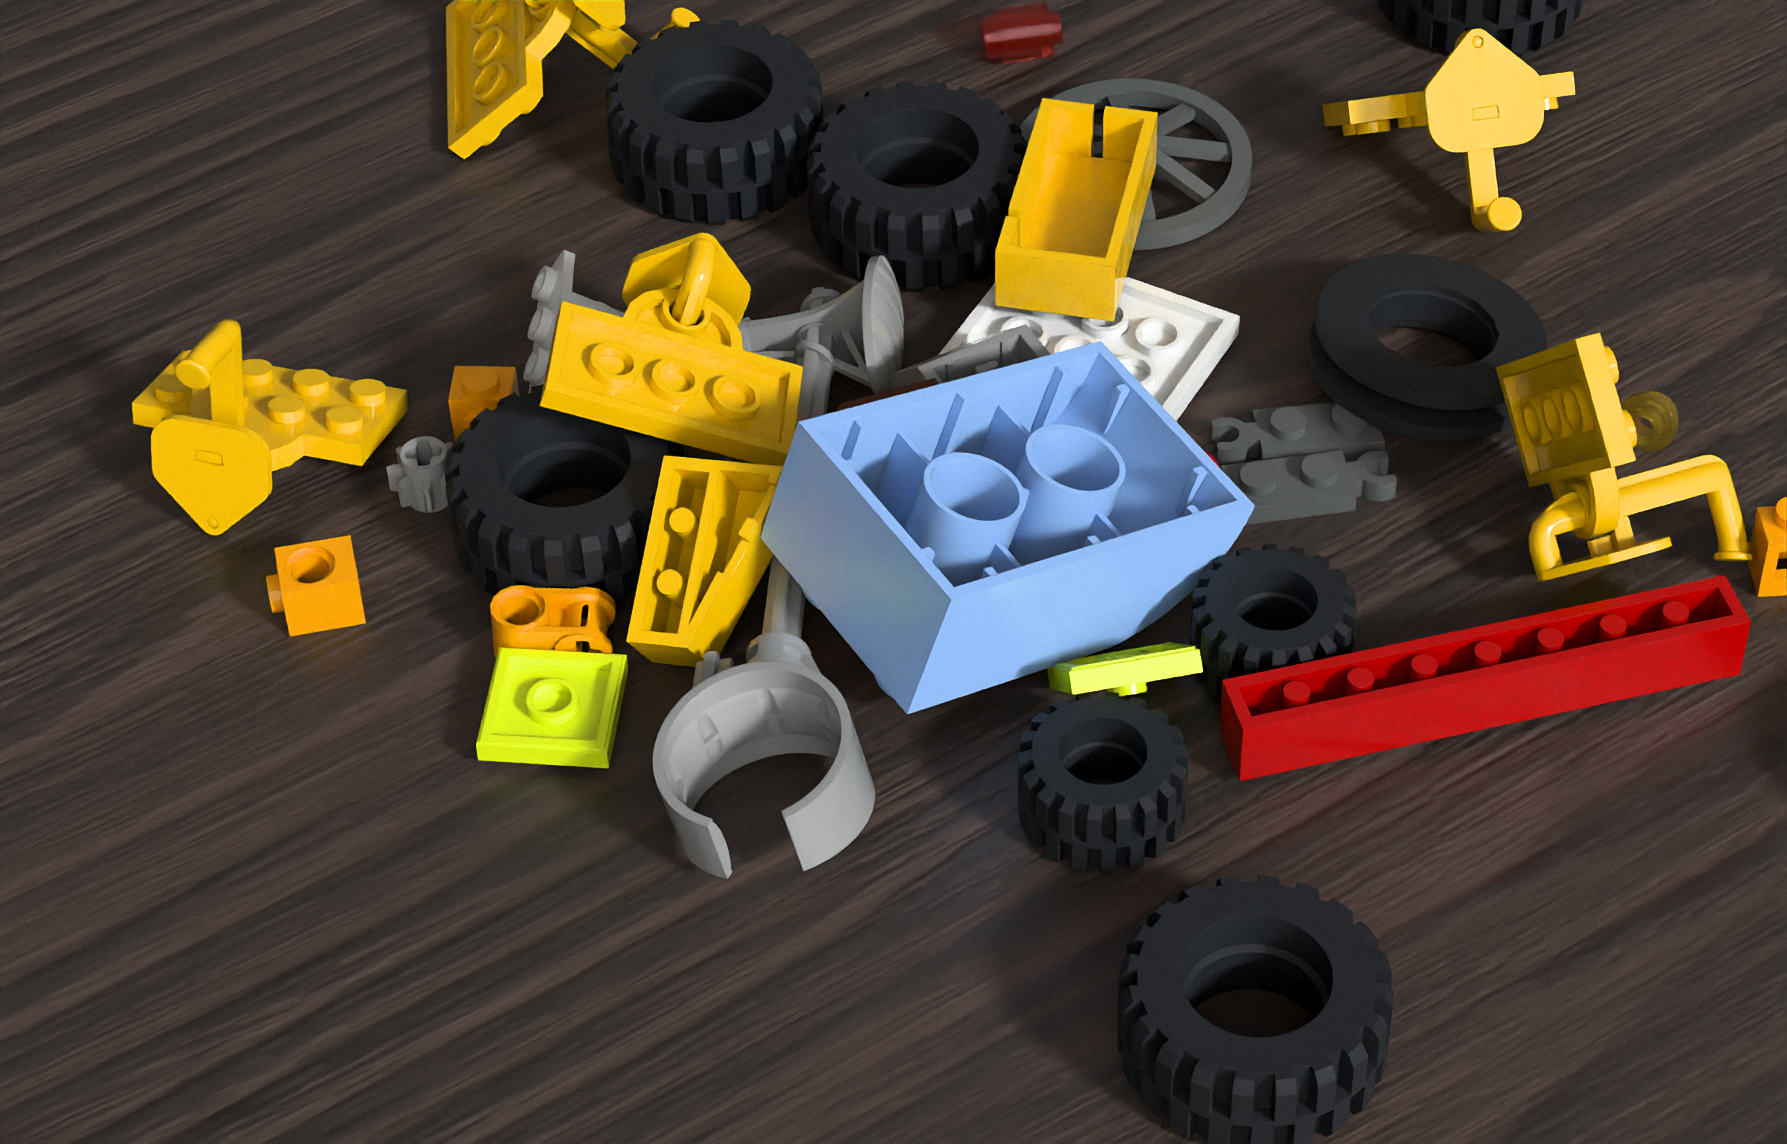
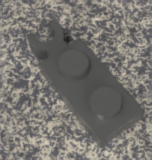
[1211,402,1385,467]
[1220,450,1397,525]

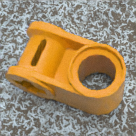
[490,585,616,658]

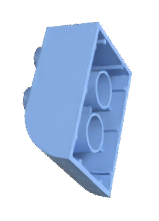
[760,341,1255,714]

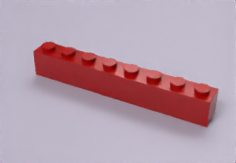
[1219,575,1751,781]

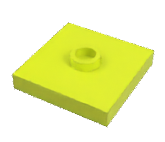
[1047,642,1203,696]
[476,647,629,768]

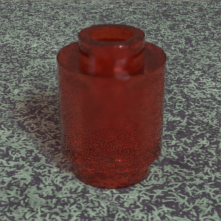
[980,1,1063,65]

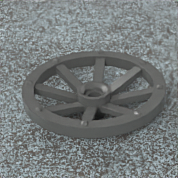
[1020,78,1252,250]

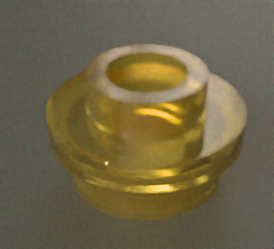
[1621,391,1679,452]

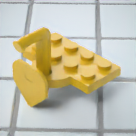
[446,0,700,160]
[1322,29,1575,232]
[540,233,803,466]
[132,319,408,535]
[1496,333,1753,582]

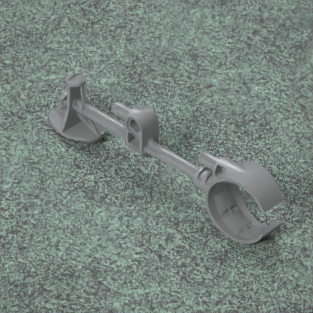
[653,255,904,879]

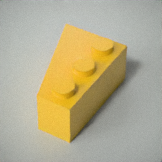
[626,455,783,667]

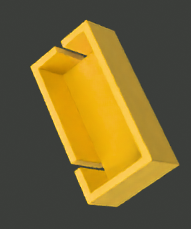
[995,98,1158,322]

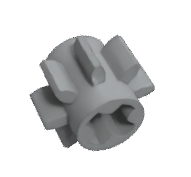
[386,436,453,513]

